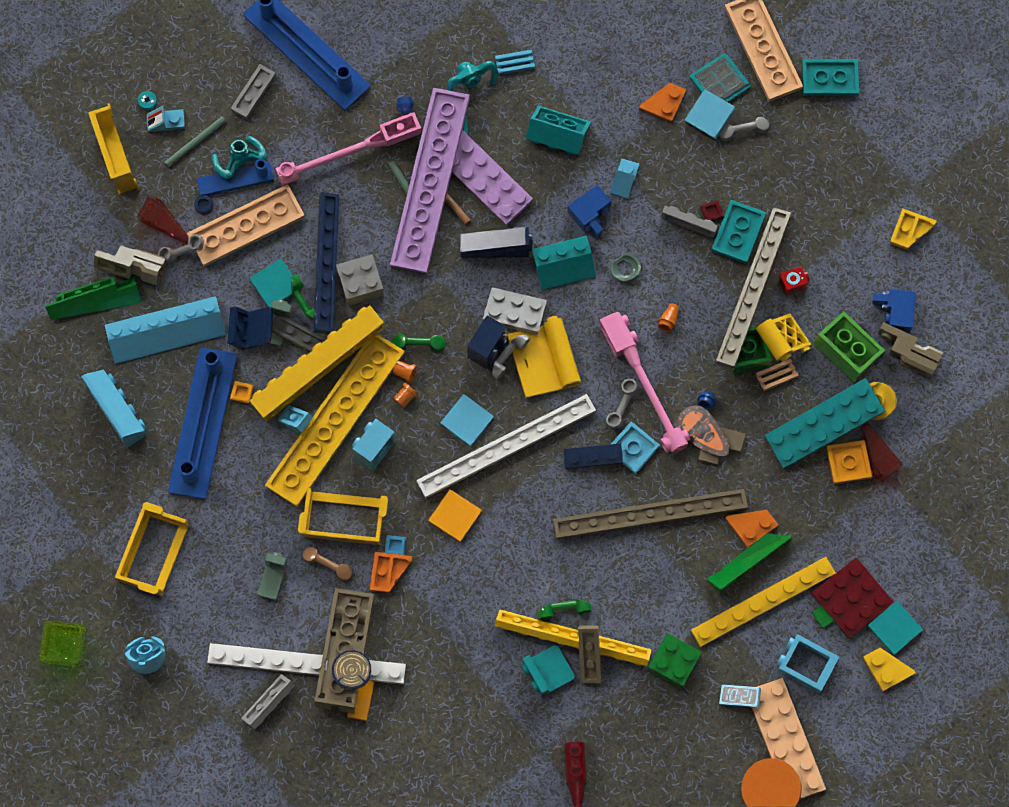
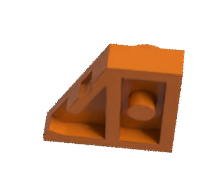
[370,552,412,594]

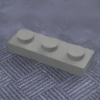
[230,64,276,120]
[661,206,717,238]
[241,674,295,730]

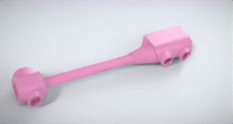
[275,112,422,186]
[599,312,690,453]

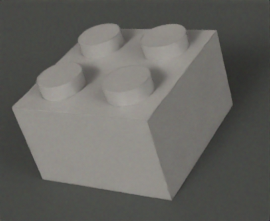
[336,254,384,306]

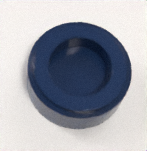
[194,195,213,215]

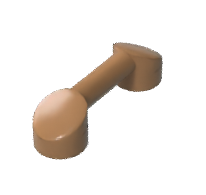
[303,547,352,582]

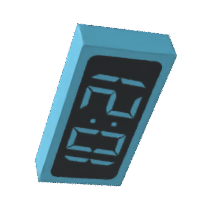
[719,685,761,708]

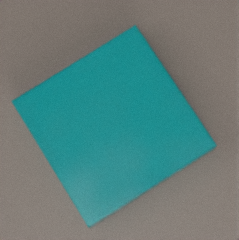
[249,259,302,307]
[867,600,923,656]

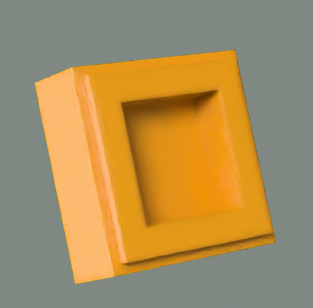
[230,381,254,404]

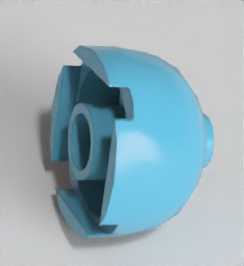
[125,636,165,674]

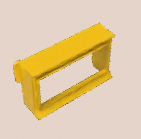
[88,103,139,194]
[298,488,388,545]
[115,502,189,597]

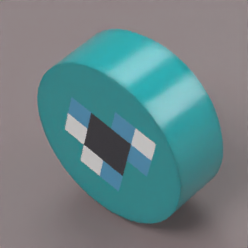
[138,91,157,111]

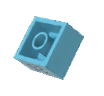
[352,419,396,472]

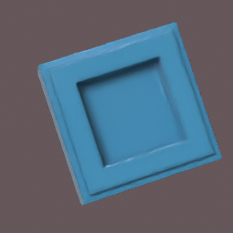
[385,535,406,555]

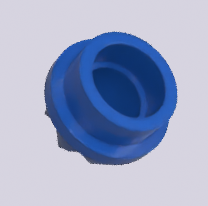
[396,97,414,114]
[697,391,716,411]

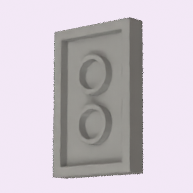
[483,287,547,335]

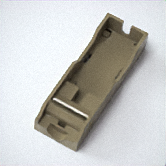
[315,588,374,714]

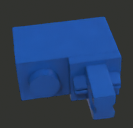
[567,184,611,238]
[872,289,916,333]

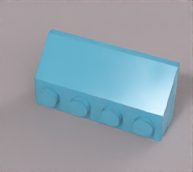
[81,370,147,448]

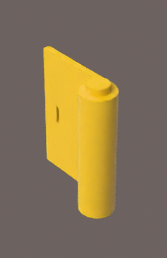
[507,316,581,398]

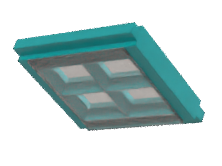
[689,53,751,102]

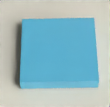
[685,89,736,139]
[440,394,494,447]
[611,421,661,475]

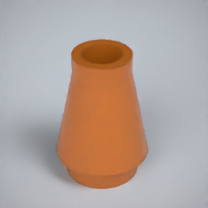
[658,303,680,333]

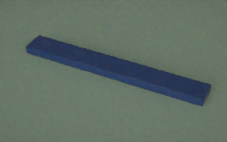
[313,192,339,335]

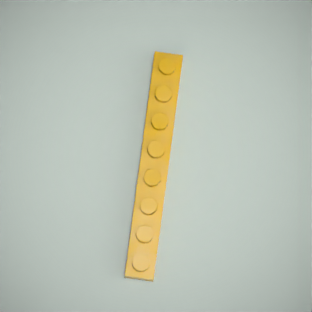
[691,557,836,648]
[495,610,651,666]

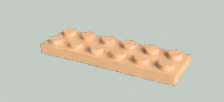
[724,0,803,102]
[187,184,305,267]
[752,678,826,799]

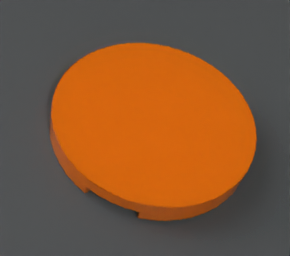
[741,758,802,807]

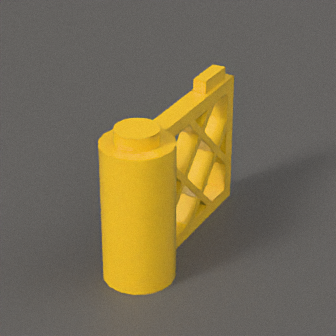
[756,313,811,362]

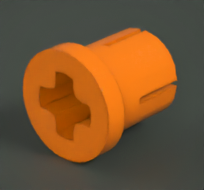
[393,361,418,383]
[393,383,419,408]

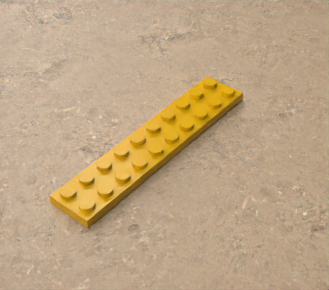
[265,334,405,507]

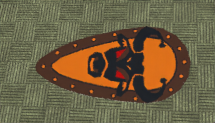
[678,405,729,456]

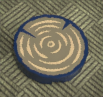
[332,650,371,690]

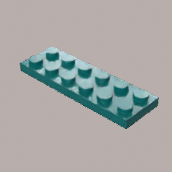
[765,378,885,469]

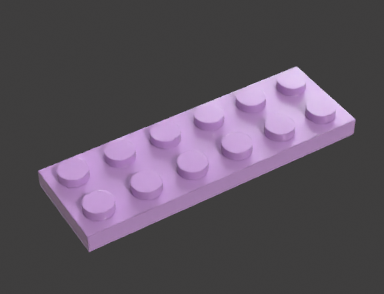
[452,130,533,226]

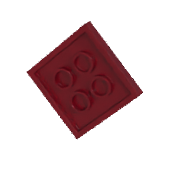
[811,558,894,639]

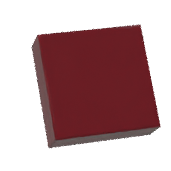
[700,200,724,222]

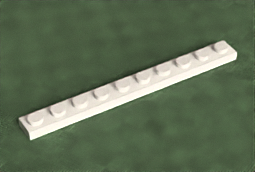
[416,394,596,499]
[207,643,406,685]

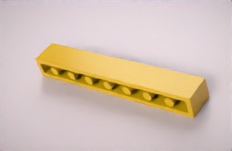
[249,305,386,422]

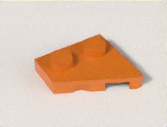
[639,83,686,123]
[725,510,779,548]

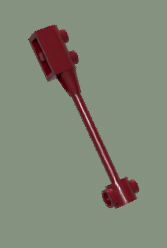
[564,742,587,807]

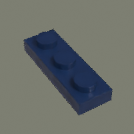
[564,443,623,469]

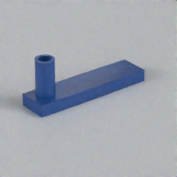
[197,159,274,196]

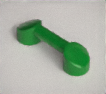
[291,274,314,321]
[392,334,445,352]
[537,600,592,620]

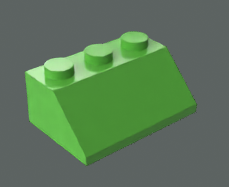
[813,311,885,383]

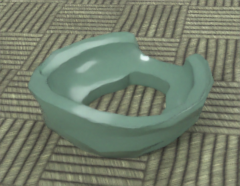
[611,253,641,282]

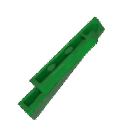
[45,276,142,320]
[707,533,792,595]

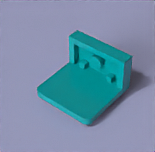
[521,645,575,697]

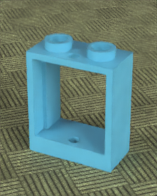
[777,634,839,694]

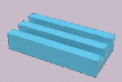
[495,50,535,75]

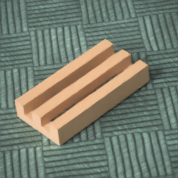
[756,359,799,391]

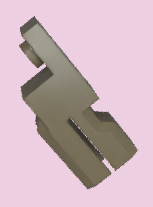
[94,246,167,285]
[878,322,943,379]

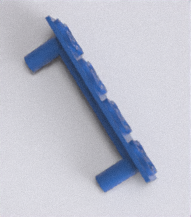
[243,0,371,110]
[168,347,237,499]

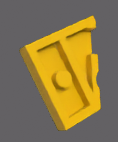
[889,208,936,250]
[863,648,916,692]

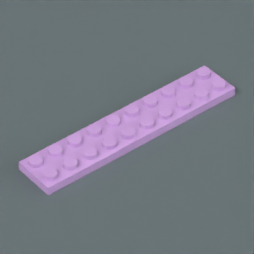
[390,88,470,274]

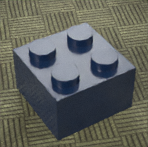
[467,315,508,369]

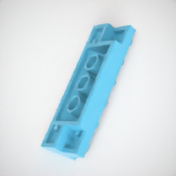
[105,296,226,364]

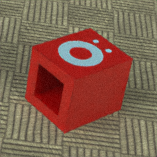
[778,266,809,296]

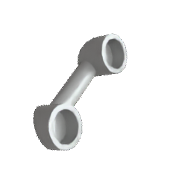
[719,117,769,141]
[158,234,204,263]
[492,334,530,380]
[606,379,638,429]

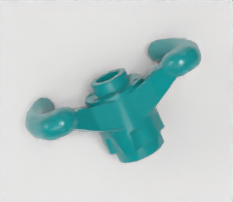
[447,61,498,92]
[211,136,267,179]

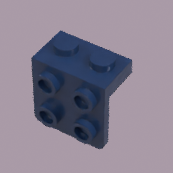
[227,306,273,350]

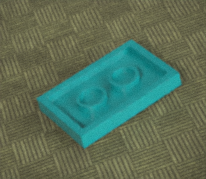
[802,59,859,96]
[711,200,766,264]

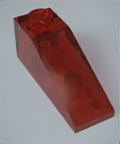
[137,197,189,245]
[861,422,903,482]

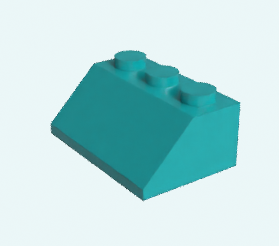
[526,105,591,155]
[531,235,596,291]

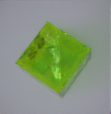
[39,621,87,668]

